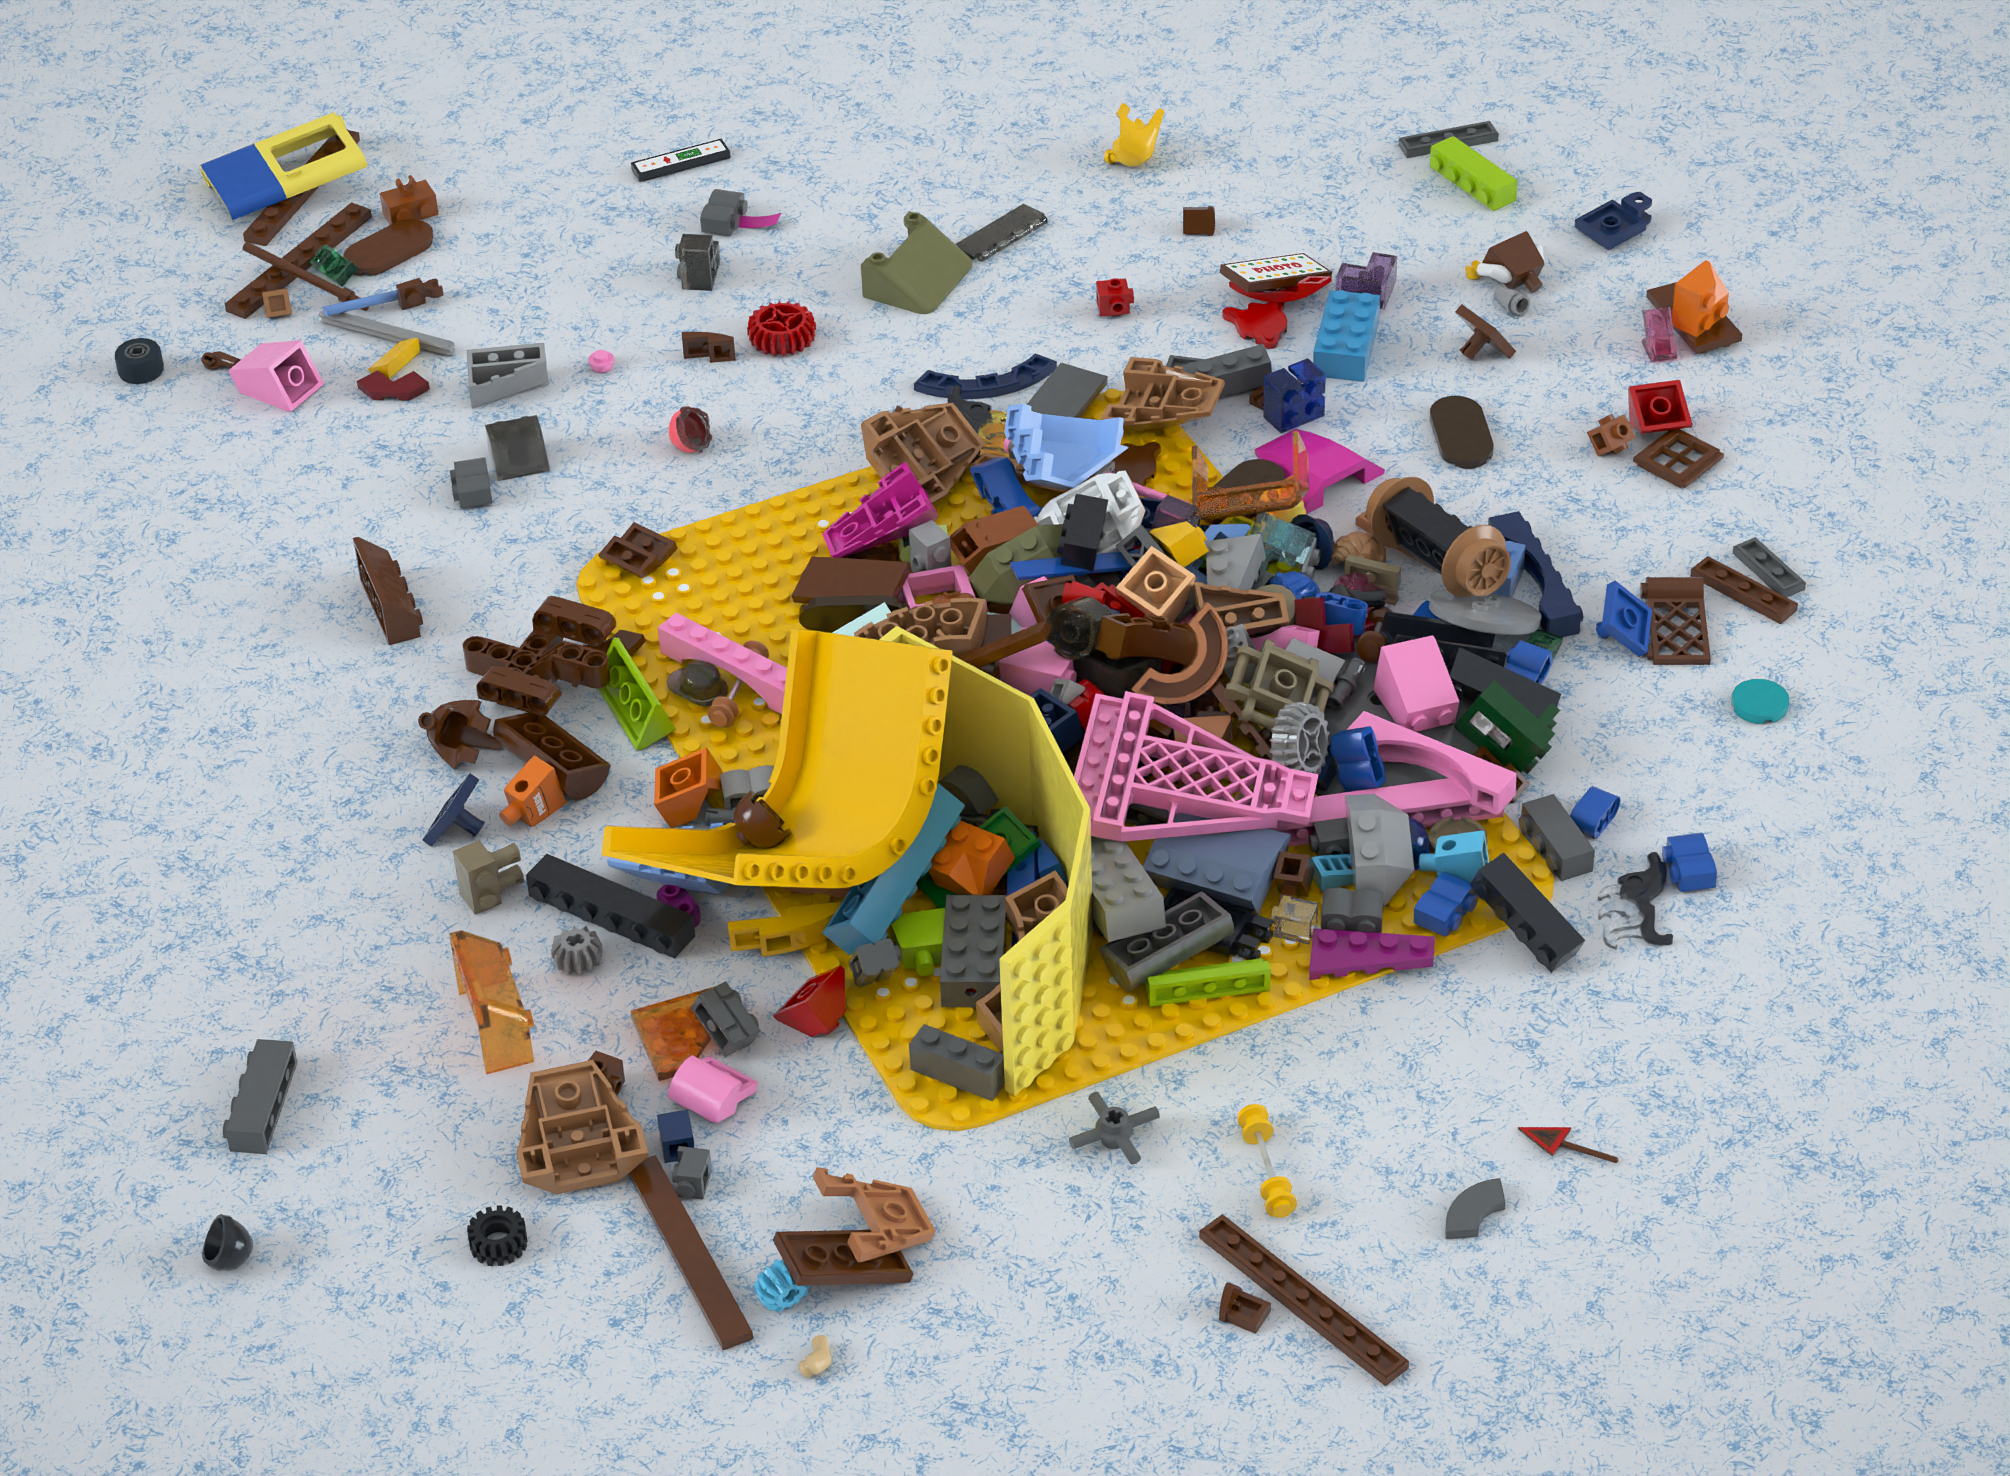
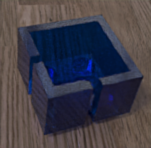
[1263,358,1326,434]

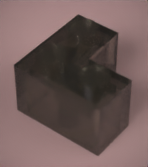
[675,234,721,291]

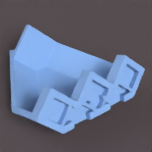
[1004,404,1129,490]

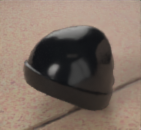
[202,1214,253,1271]

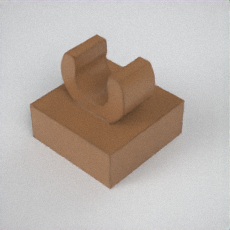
[262,288,292,318]

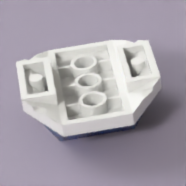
[1034,470,1145,554]

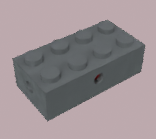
[940,895,1008,1007]

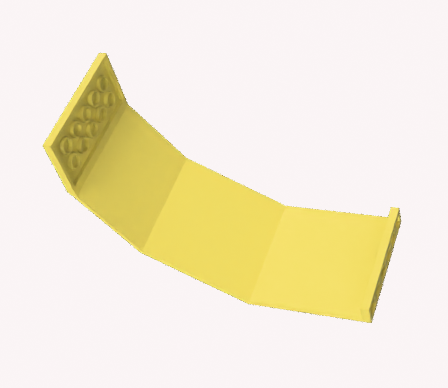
[879,626,1093,1096]

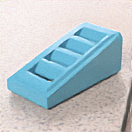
[1310,854,1353,892]

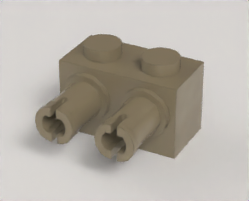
[453,840,524,915]

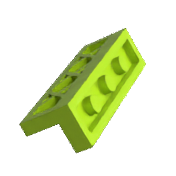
[1144,958,1271,1007]

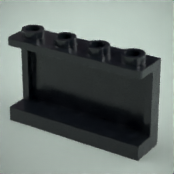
[1380,611,1507,667]

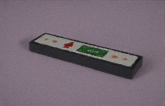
[631,138,731,182]

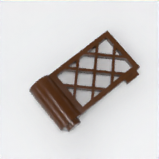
[1640,577,1711,665]

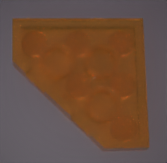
[631,986,715,1081]

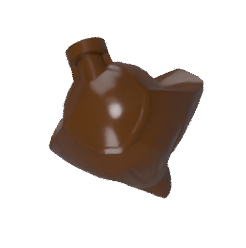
[418,700,502,769]

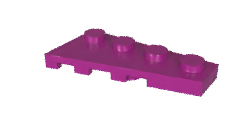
[1309,928,1435,980]

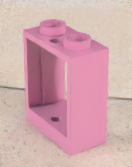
[897,564,975,608]

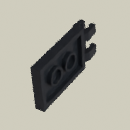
[1163,887,1274,960]

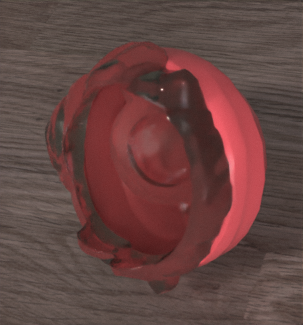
[668,406,713,453]

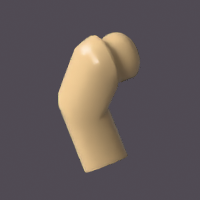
[799,1335,832,1378]

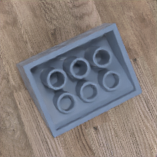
[1143,813,1291,915]

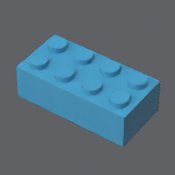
[1313,290,1380,382]

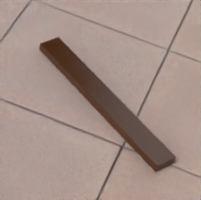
[628,1155,753,1350]
[1199,1214,1409,1387]

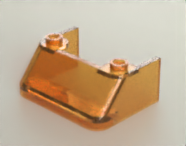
[1192,431,1309,521]
[449,930,534,1075]

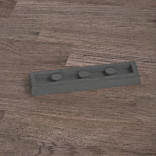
[1398,121,1499,158]

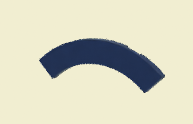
[914,353,1057,400]

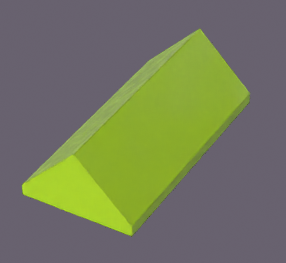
[598,638,676,750]

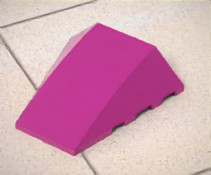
[1255,428,1385,514]

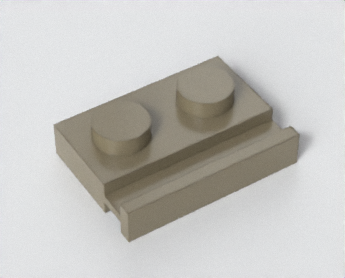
[1344,554,1401,605]

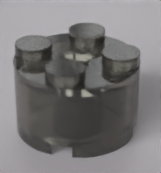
[1046,596,1111,660]

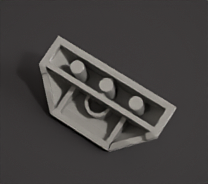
[1345,794,1414,906]

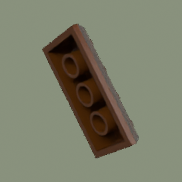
[353,537,423,645]

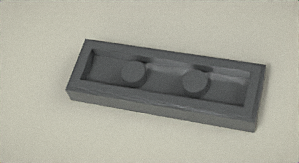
[1732,537,1806,597]

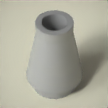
[1493,286,1530,315]

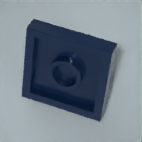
[422,773,485,847]

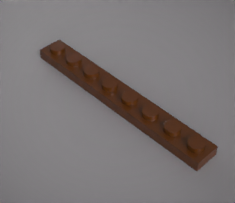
[243,129,360,246]
[225,202,372,319]

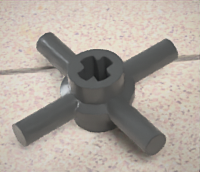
[1069,1092,1160,1164]

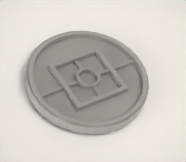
[1429,589,1541,635]

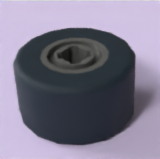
[115,338,164,384]

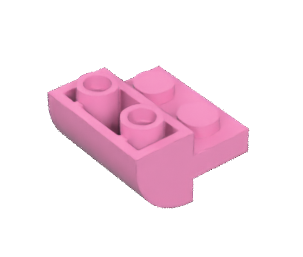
[668,1055,758,1124]

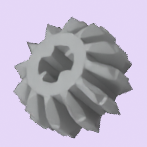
[551,926,603,976]

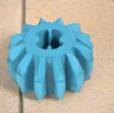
[754,1259,810,1313]

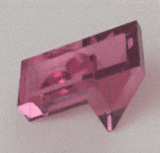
[1642,307,1677,362]

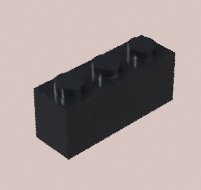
[1057,494,1108,571]

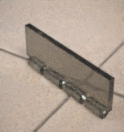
[956,204,1048,262]

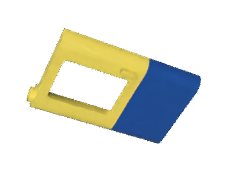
[199,112,368,220]

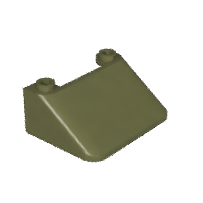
[861,211,972,314]

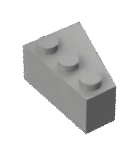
[467,343,548,409]
[1206,534,1266,590]

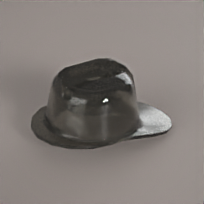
[666,661,729,706]

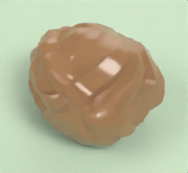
[1331,531,1386,565]

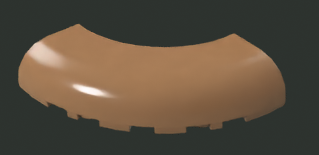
[854,598,987,657]
[976,870,1068,1052]

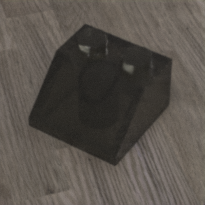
[485,415,550,481]

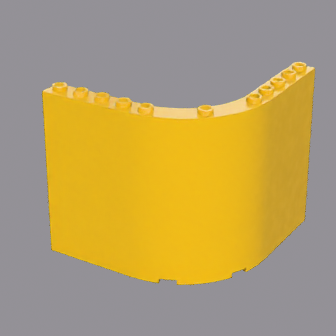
[601,629,952,888]

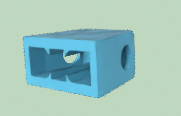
[1419,831,1490,883]

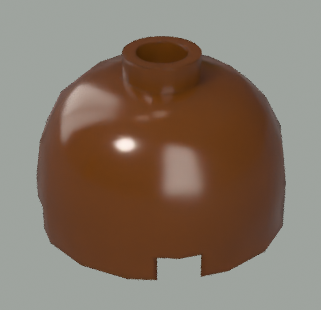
[734,790,792,849]

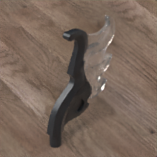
[1598,852,1673,950]

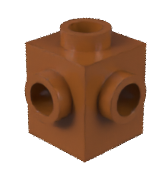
[1587,414,1636,456]

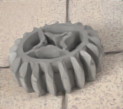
[1269,702,1330,774]

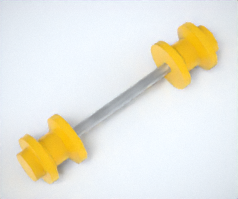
[1237,1104,1297,1218]

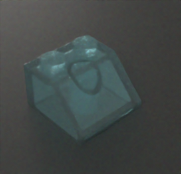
[1251,512,1316,568]

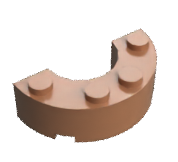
[1131,602,1228,704]

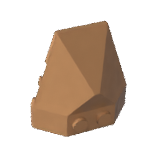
[1101,357,1225,431]
[861,402,985,504]
[516,1060,649,1194]

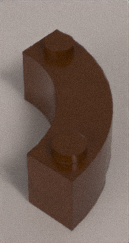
[1096,613,1197,668]

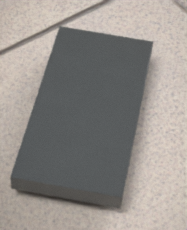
[1026,363,1108,418]

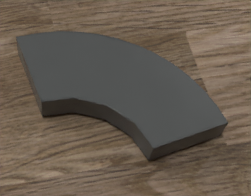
[1445,1178,1506,1239]

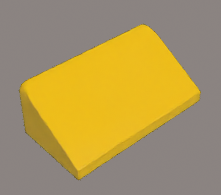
[368,338,420,379]

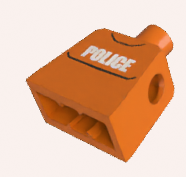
[499,755,566,827]

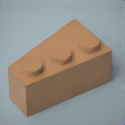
[1192,582,1290,635]

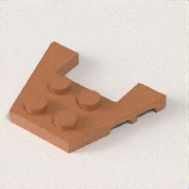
[813,1167,936,1262]

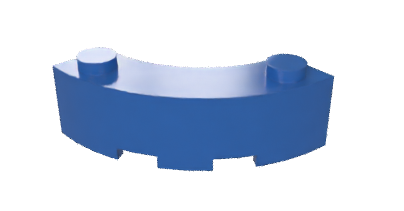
[970,457,1042,518]

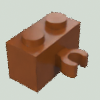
[379,175,439,225]

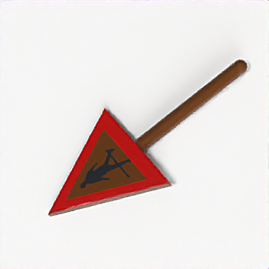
[1518,1127,1619,1163]

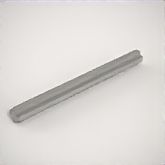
[319,310,455,356]

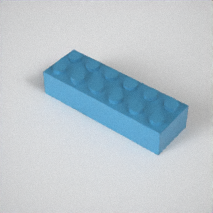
[822,783,965,955]

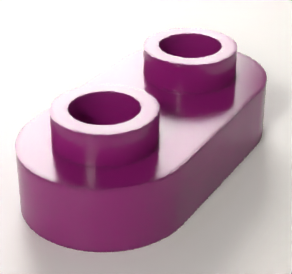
[656,884,701,928]

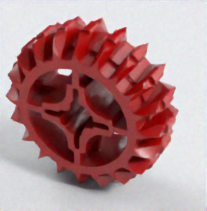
[747,301,816,356]

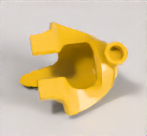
[1104,103,1164,167]

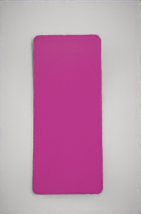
[739,213,781,228]

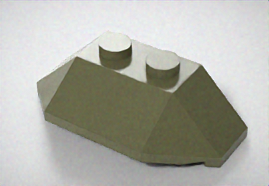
[968,524,1064,605]

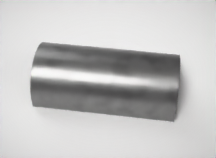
[1099,891,1234,992]

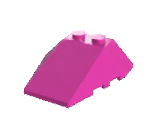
[822,461,939,558]

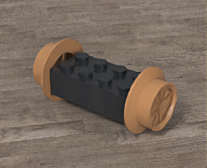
[1366,477,1511,597]

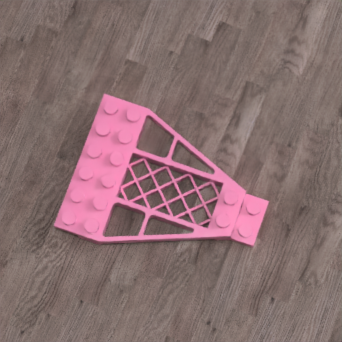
[1074,691,1318,842]

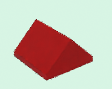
[1628,380,1693,434]

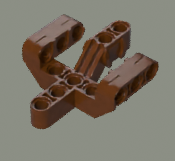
[463,596,616,716]

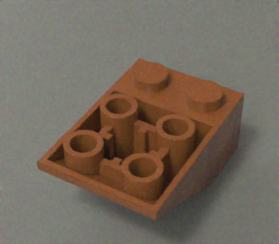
[950,505,1039,574]

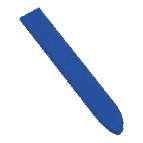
[1010,550,1148,580]

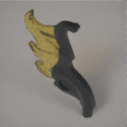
[947,385,1009,464]

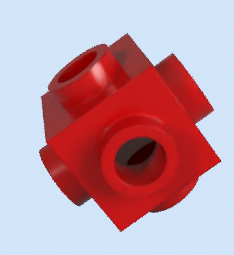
[1096,278,1134,317]

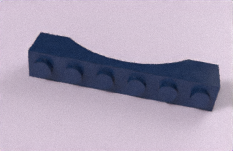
[1488,511,1583,641]

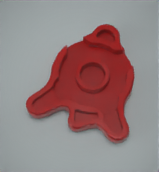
[1222,302,1287,349]

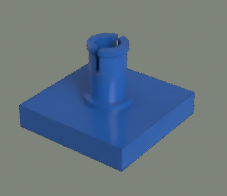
[1596,580,1652,657]

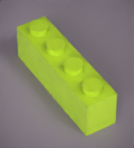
[1430,136,1518,211]

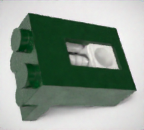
[1454,680,1561,774]

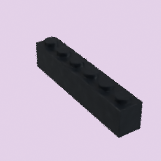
[526,854,695,959]

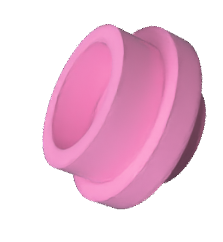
[588,350,614,373]

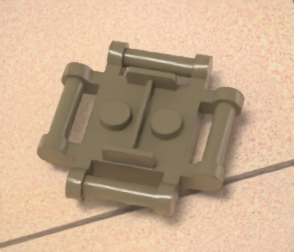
[1224,639,1334,730]

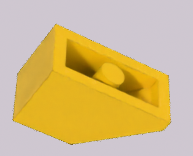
[1149,521,1209,567]

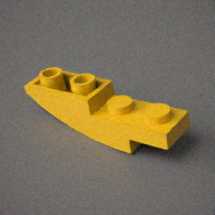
[728,901,842,957]

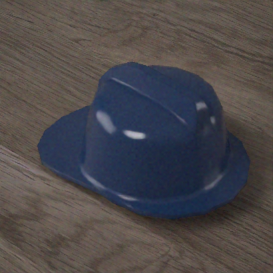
[1288,514,1335,570]

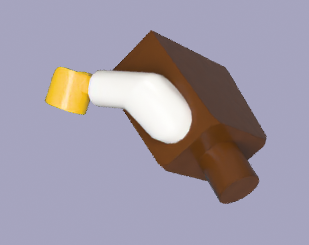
[1465,231,1545,293]

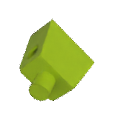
[889,908,945,976]

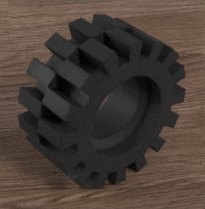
[467,1205,528,1266]

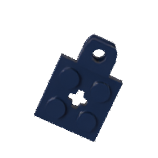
[1575,192,1652,250]

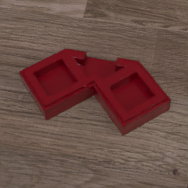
[357,370,430,401]
[1294,597,1355,654]

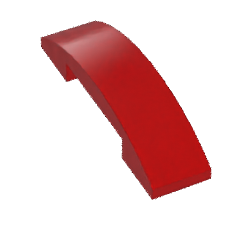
[1229,276,1332,302]

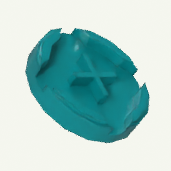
[1731,679,1789,724]

